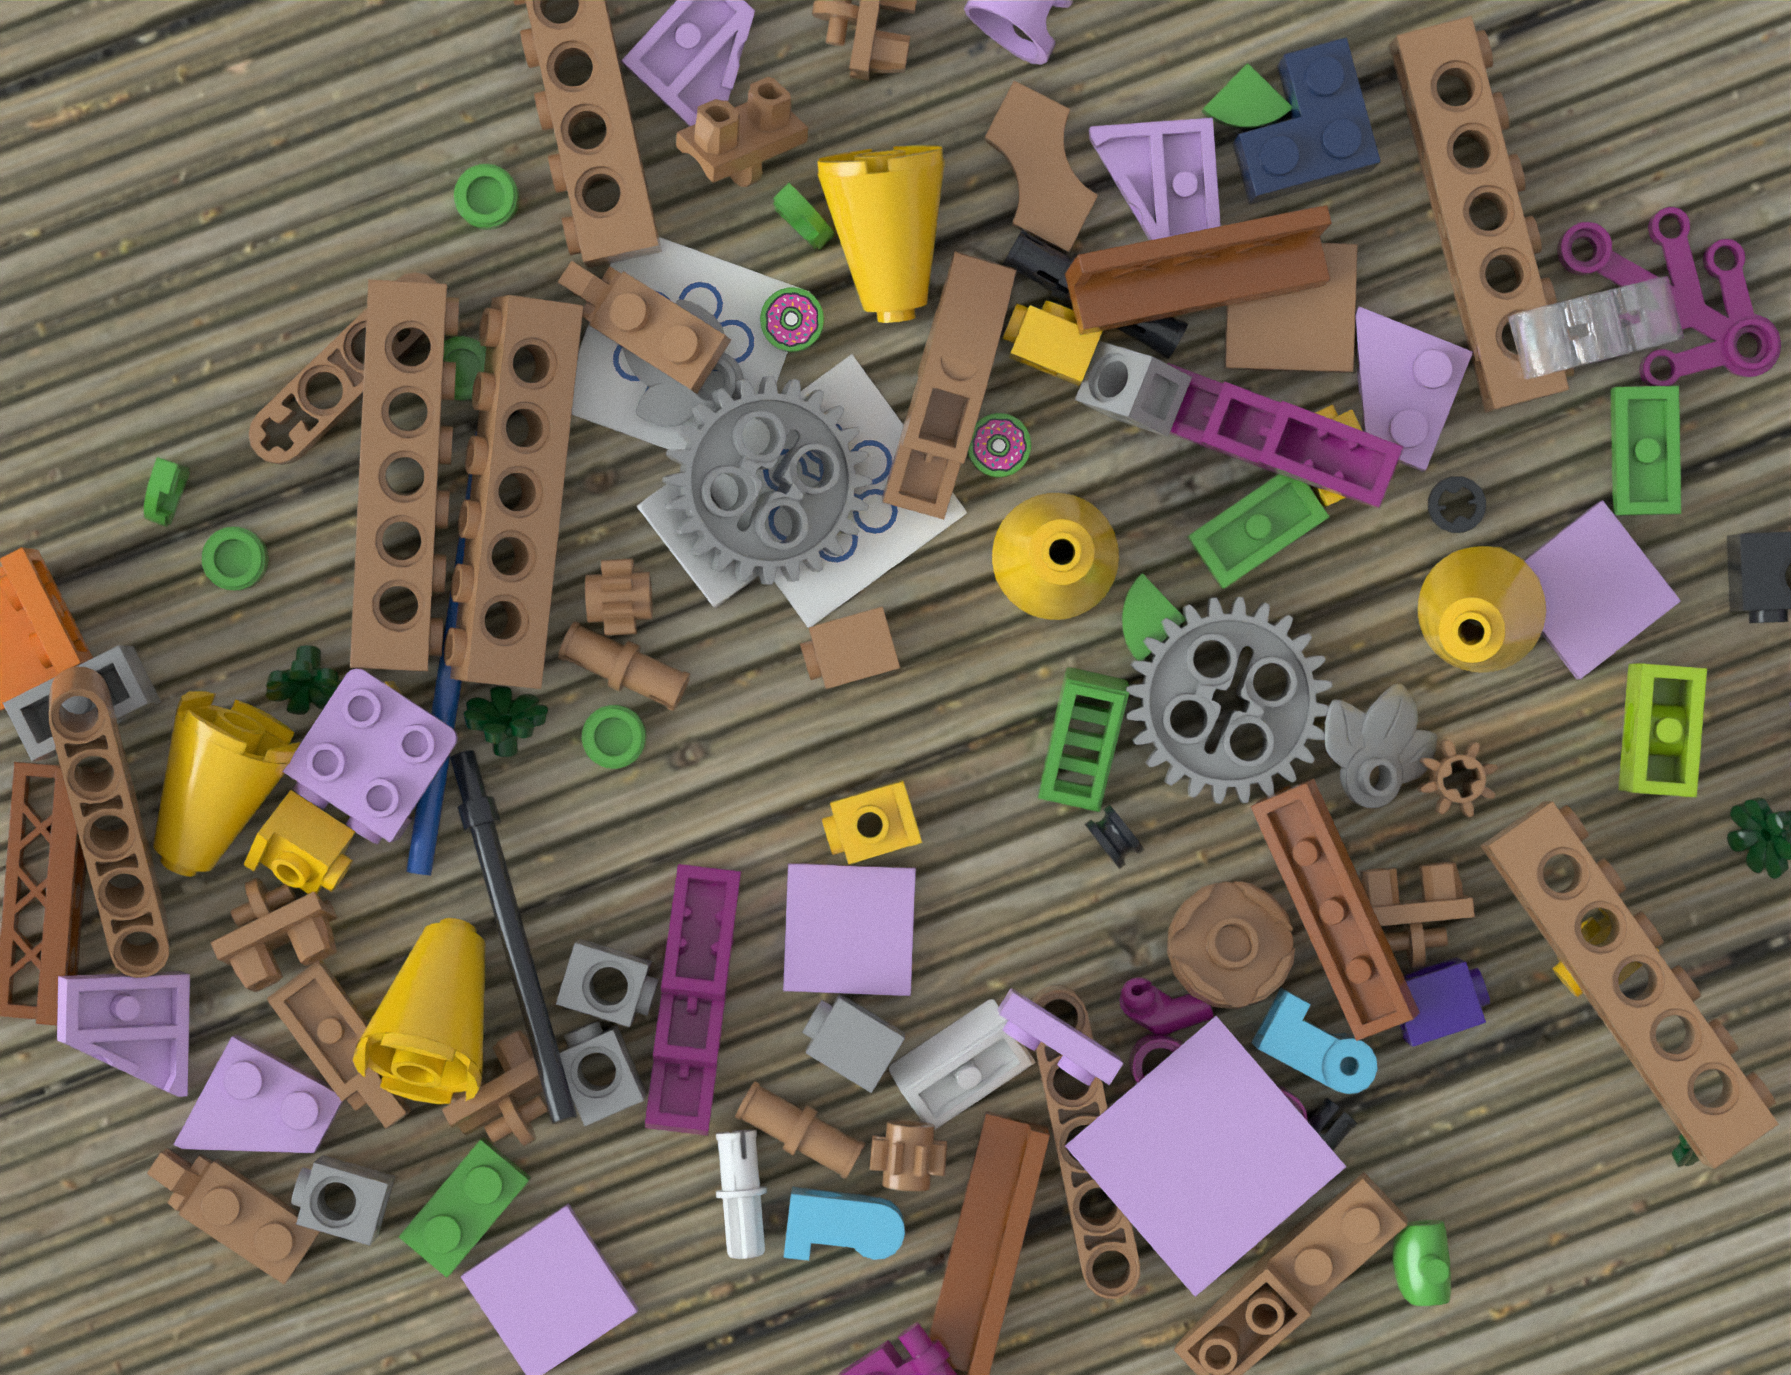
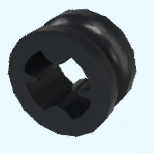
[1428,476,1486,533]
[1085,805,1145,869]

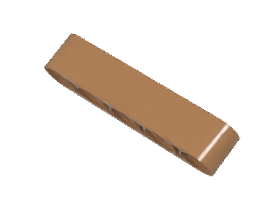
[48,667,169,978]
[1032,985,1140,1299]

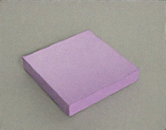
[1524,501,1681,679]
[783,863,916,996]
[460,1203,639,1375]

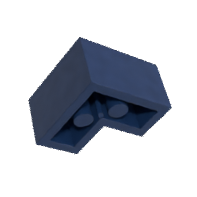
[1233,37,1381,205]

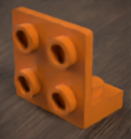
[0,547,93,711]

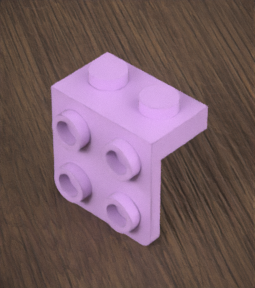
[282,669,458,844]

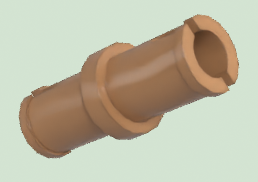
[558,621,691,711]
[735,1081,866,1180]

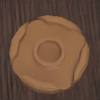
[1167,881,1295,1010]

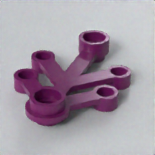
[1557,207,1781,386]

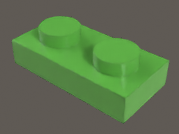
[1611,386,1681,516]
[1186,474,1330,589]
[399,1137,531,1278]

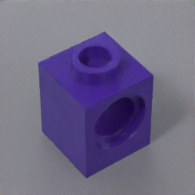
[1399,957,1490,1047]

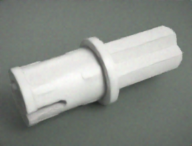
[716,1130,767,1259]

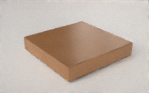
[1224,243,1358,373]

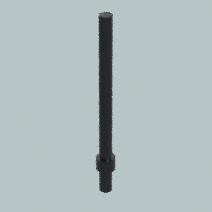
[450,750,577,1124]

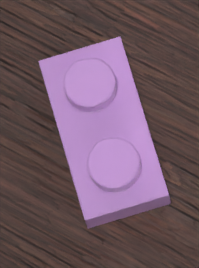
[997,988,1123,1086]

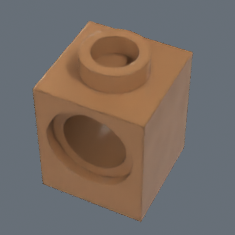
[800,606,900,689]

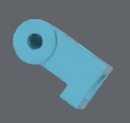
[1251,987,1378,1094]
[784,1187,905,1261]

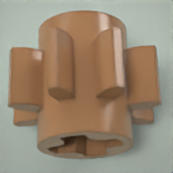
[585,559,653,635]
[1417,739,1498,817]
[870,1120,947,1191]

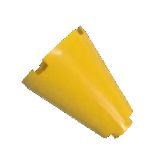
[817,145,945,323]
[992,493,1119,620]
[1418,546,1546,673]
[153,691,301,877]
[353,918,486,1104]

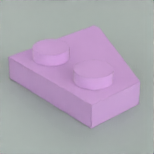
[620,0,755,127]
[1089,118,1221,240]

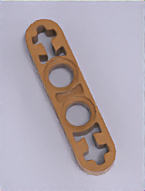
[249,272,437,465]

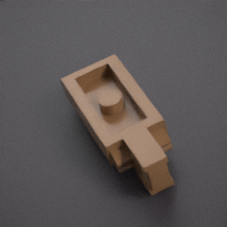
[558,261,731,394]
[267,961,411,1129]
[147,1148,320,1285]

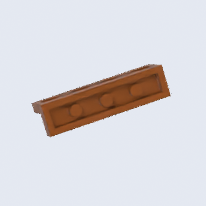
[1065,205,1332,335]
[0,762,94,1026]
[1250,778,1420,1041]
[929,1111,1050,1375]

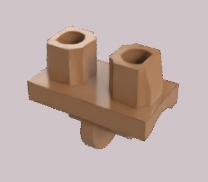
[812,0,917,81]
[676,77,808,187]
[1359,862,1475,968]
[210,877,338,992]
[442,1030,548,1146]

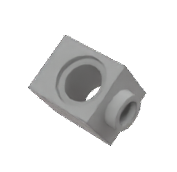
[1075,341,1192,437]
[556,939,659,1027]
[802,993,905,1093]
[559,1021,647,1126]
[291,1155,396,1246]

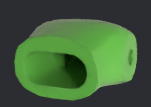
[1392,1219,1451,1306]

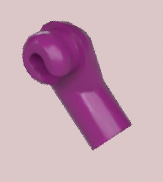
[1119,977,1214,1035]

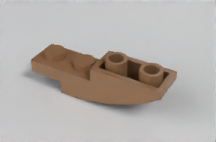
[882,251,1016,520]
[1174,1172,1408,1375]

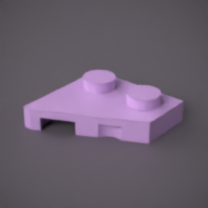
[1355,307,1473,472]
[57,971,190,1097]
[174,1034,344,1153]

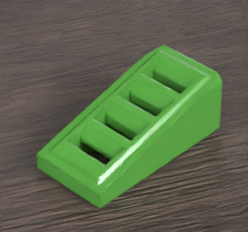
[1038,667,1129,812]

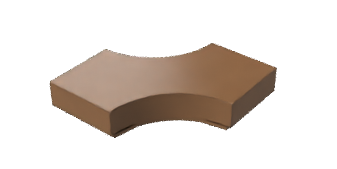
[984,81,1098,254]

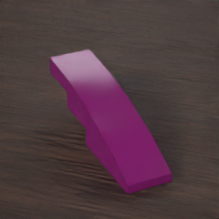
[1167,363,1404,509]
[645,864,741,1136]

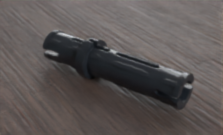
[1002,229,1188,359]

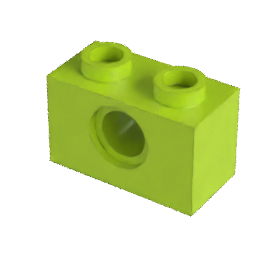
[1618,663,1707,798]

